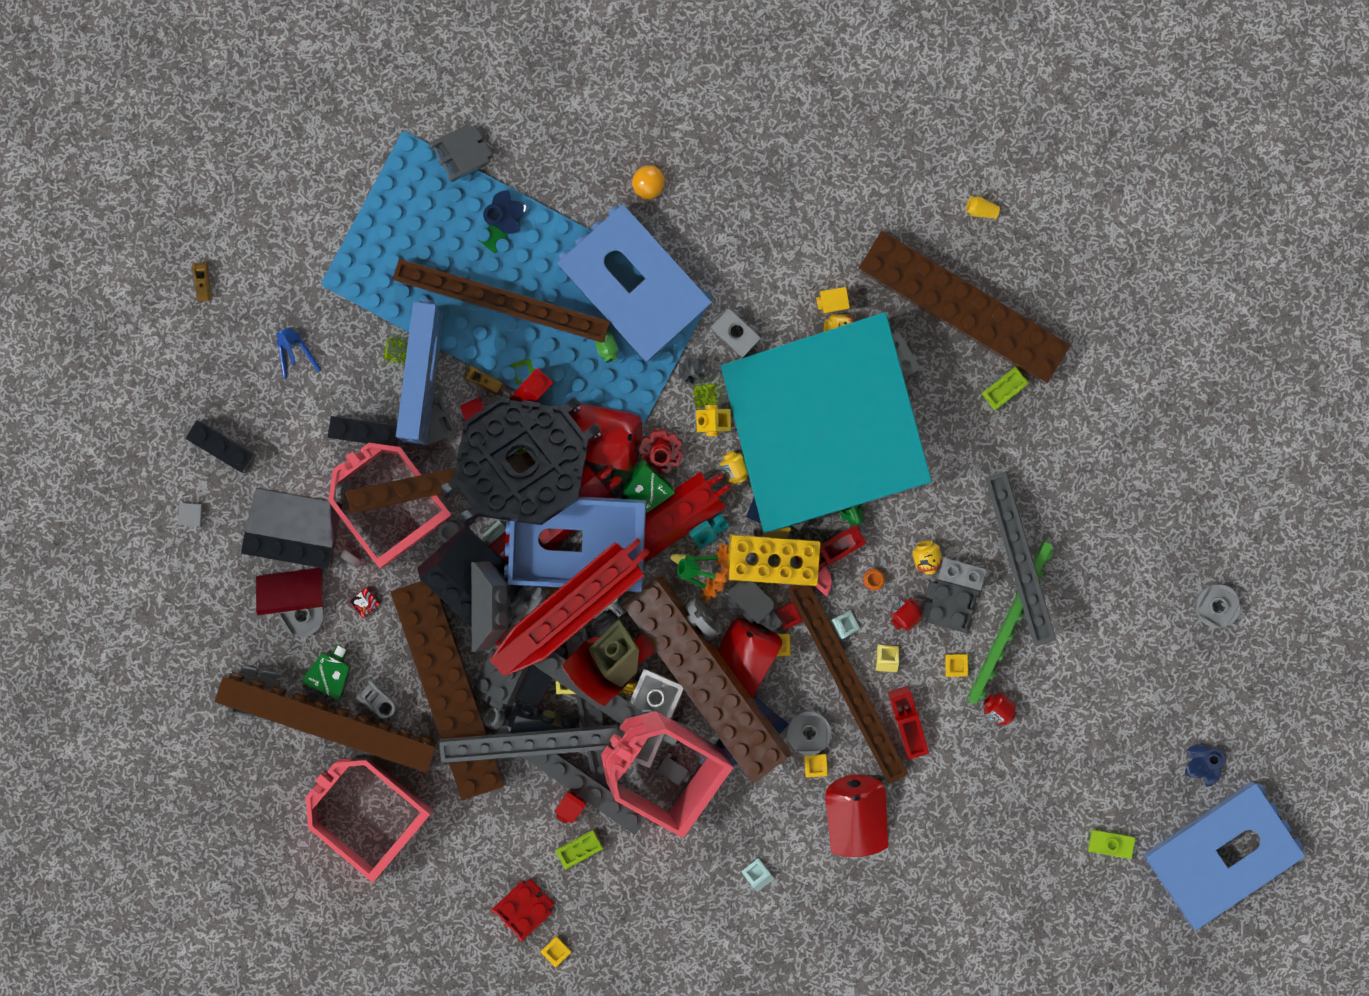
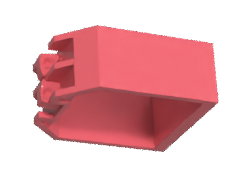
[328,443,451,570]
[601,711,734,838]
[306,756,434,883]

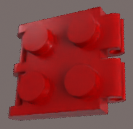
[490,878,555,942]

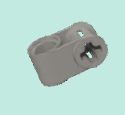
[355,679,398,719]

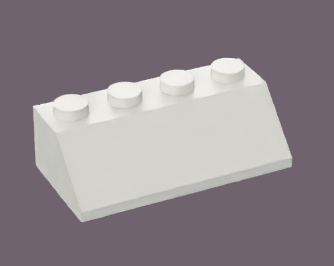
[618,669,684,768]

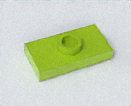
[981,366,1029,411]
[555,829,604,870]
[1087,829,1135,859]

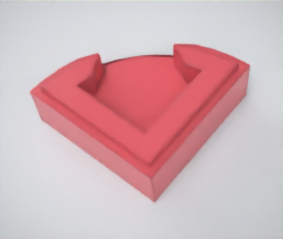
[815,566,832,596]

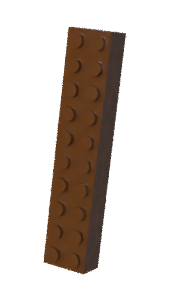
[857,231,1071,384]
[622,576,794,784]
[390,581,505,801]
[214,671,437,773]

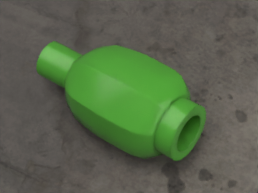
[595,331,619,363]

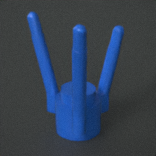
[276,328,321,379]

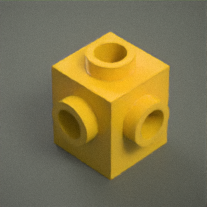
[696,405,731,436]

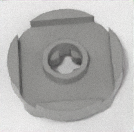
[1195,584,1241,628]
[511,585,550,621]
[686,598,722,641]
[280,607,324,637]
[787,711,831,755]

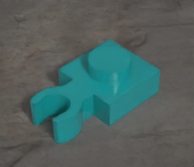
[689,514,729,550]

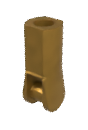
[192,261,212,302]
[462,364,504,395]

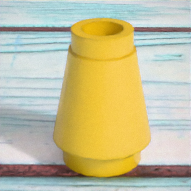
[966,195,1000,219]

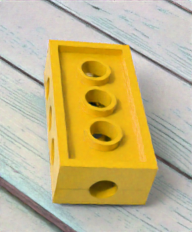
[726,534,820,586]

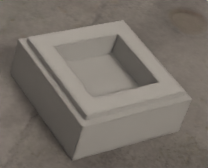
[178,503,203,526]

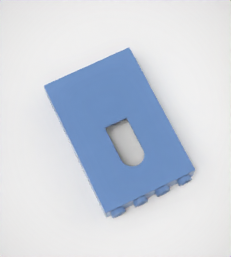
[557,204,712,363]
[396,299,444,445]
[504,497,646,592]
[1143,781,1305,931]

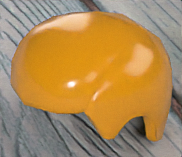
[632,165,666,200]

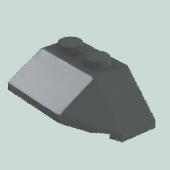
[471,561,511,652]

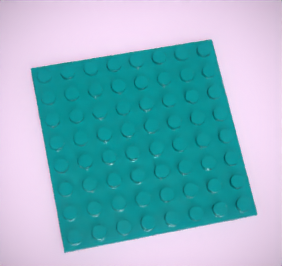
[720,312,932,533]

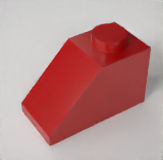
[510,368,554,402]
[554,789,587,824]

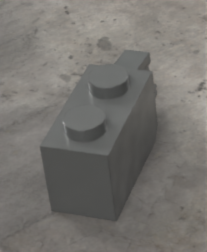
[727,581,782,632]

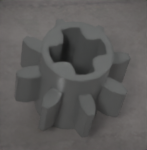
[679,358,705,385]
[594,612,618,636]

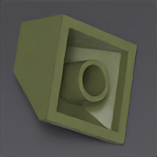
[588,620,639,687]

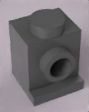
[657,751,692,785]

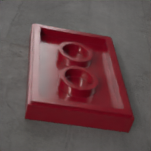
[256,568,323,615]

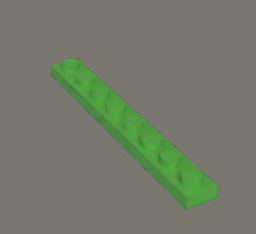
[966,541,1054,704]

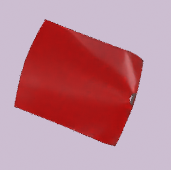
[570,404,642,471]
[718,618,783,698]
[561,636,630,707]
[825,774,888,857]

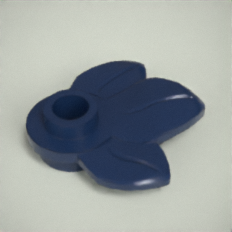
[483,190,527,234]
[1185,745,1226,787]

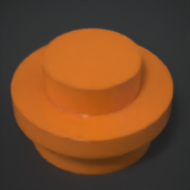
[863,568,885,590]

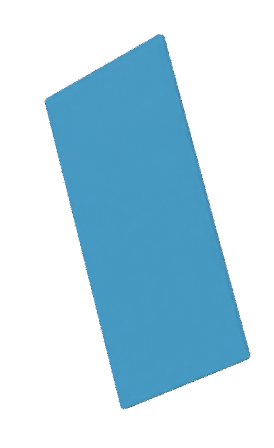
[322,132,711,442]

